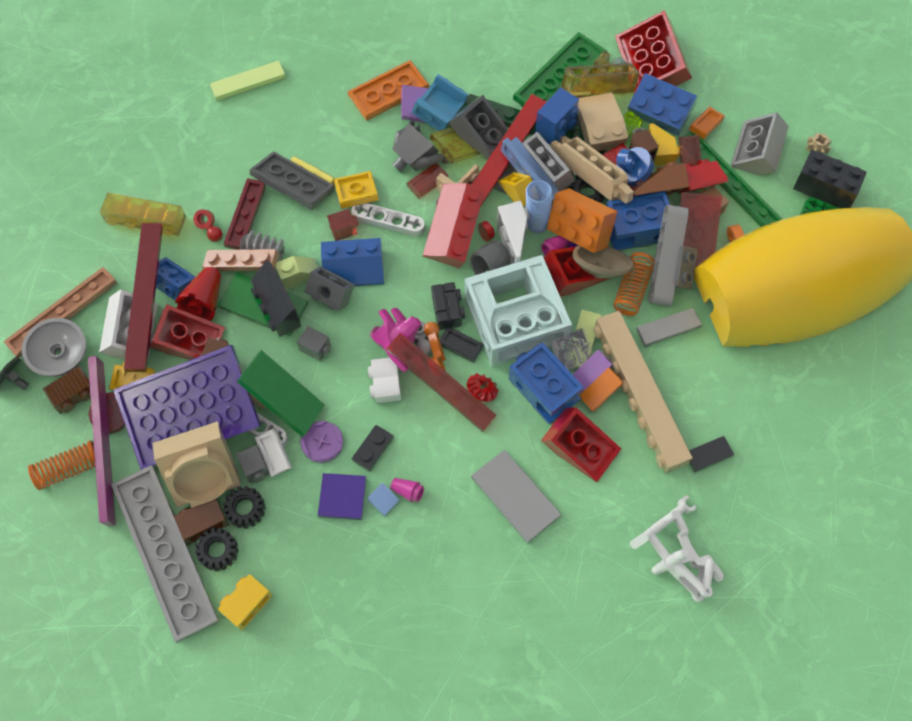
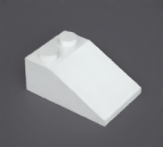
[497,201,529,265]

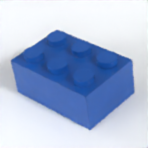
[628,73,697,136]

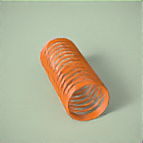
[613,252,655,316]
[28,440,95,491]

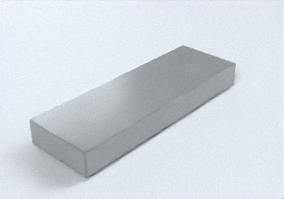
[636,308,702,347]

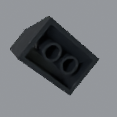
[250,260,302,337]

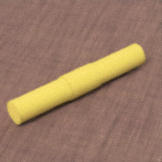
[291,156,335,184]

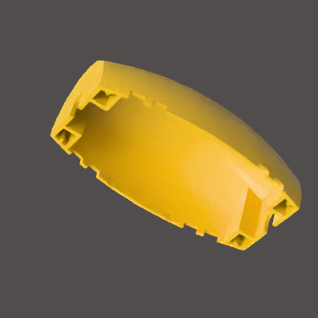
[694,207,912,347]

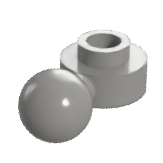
[414,321,432,356]

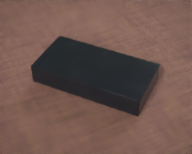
[440,326,484,363]
[689,436,734,473]

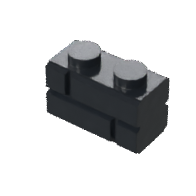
[431,282,465,330]

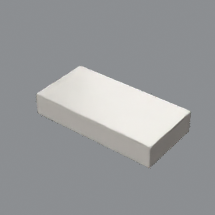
[255,429,292,477]

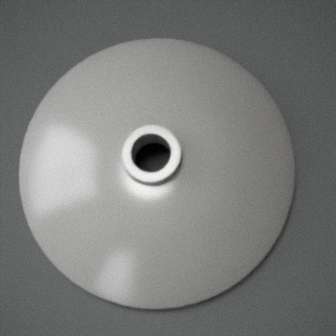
[22,318,87,377]

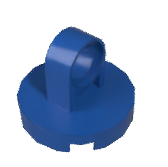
[616,147,654,186]

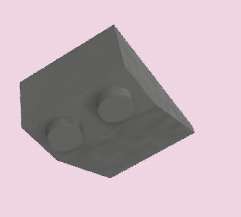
[448,95,508,159]

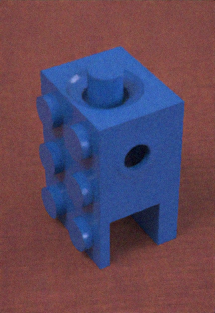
[606,191,670,250]
[509,342,584,425]

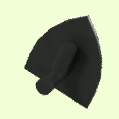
[0,356,29,390]

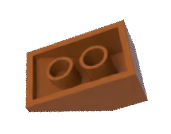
[631,161,689,197]

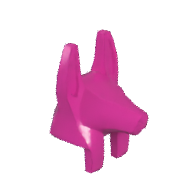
[370,308,423,372]

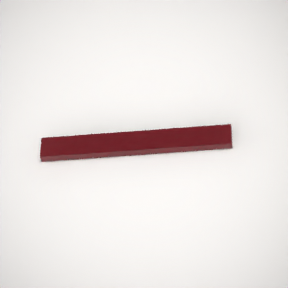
[124,223,163,372]

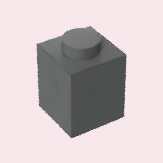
[297,326,331,361]
[236,445,270,483]

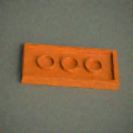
[347,60,429,121]

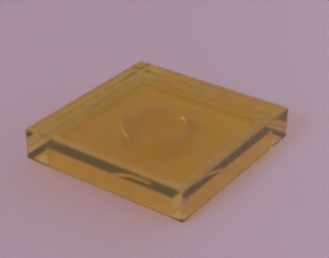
[429,127,480,164]

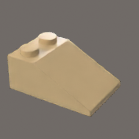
[578,93,628,151]

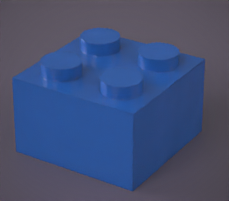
[535,87,579,145]

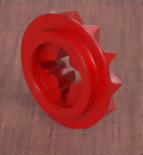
[466,373,499,402]

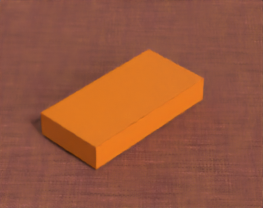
[689,106,725,139]
[579,367,624,412]

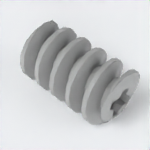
[240,230,285,262]

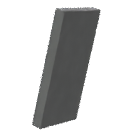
[249,151,335,210]

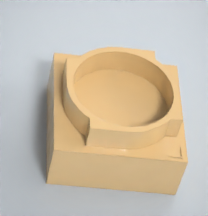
[153,422,241,508]

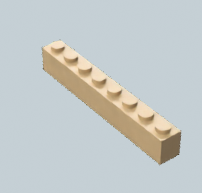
[593,311,693,473]

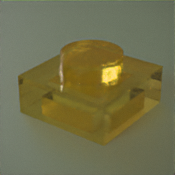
[592,50,610,77]

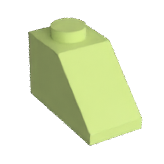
[276,256,319,290]

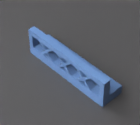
[501,137,559,207]

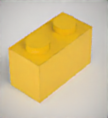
[218,574,273,631]

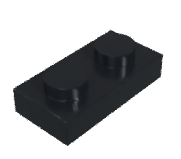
[351,425,394,472]

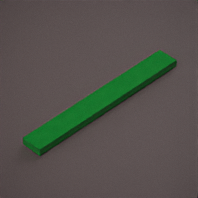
[678,132,782,227]

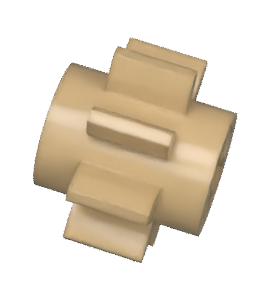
[806,133,832,154]

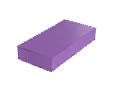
[572,350,614,393]

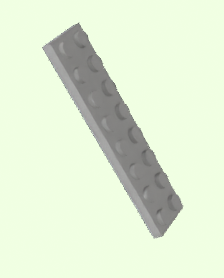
[111,465,219,643]

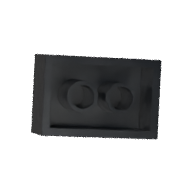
[793,149,867,209]

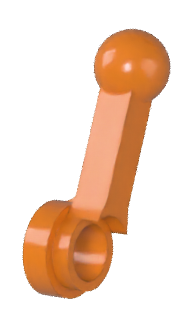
[424,322,446,378]

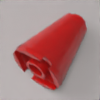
[175,267,222,321]

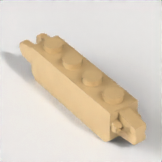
[550,136,634,204]

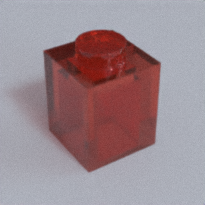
[327,209,359,241]

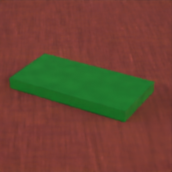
[218,272,308,336]
[236,350,325,437]

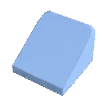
[368,483,400,516]

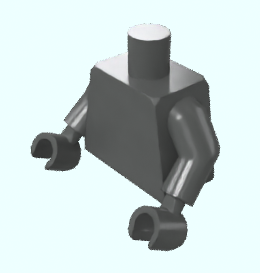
[392,121,452,172]

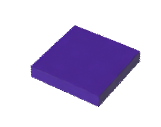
[318,473,366,520]

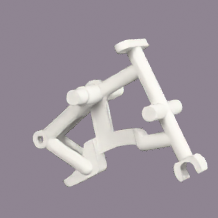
[630,496,724,602]

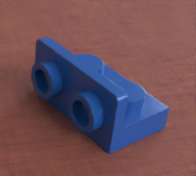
[156,257,195,300]

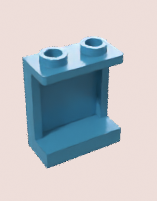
[411,74,469,134]

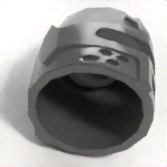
[470,241,510,275]

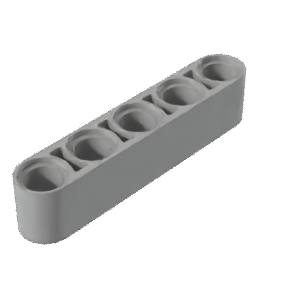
[648,205,688,306]

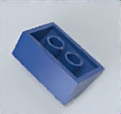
[321,238,384,286]

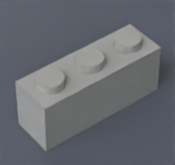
[522,132,575,191]

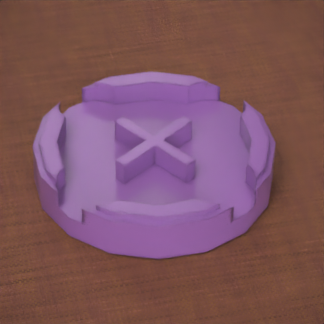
[300,421,344,463]

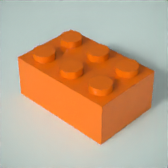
[547,189,618,253]

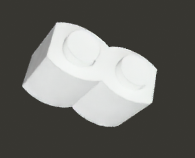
[368,357,401,403]

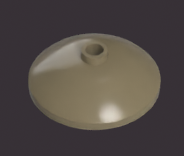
[573,246,633,278]

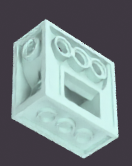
[465,255,572,367]

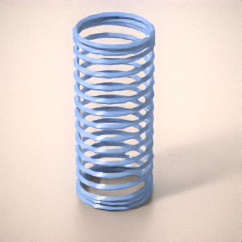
[526,180,552,233]

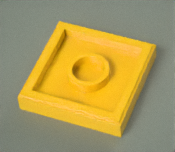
[334,171,379,209]

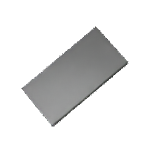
[471,450,561,543]

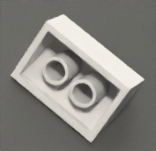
[99,289,158,359]

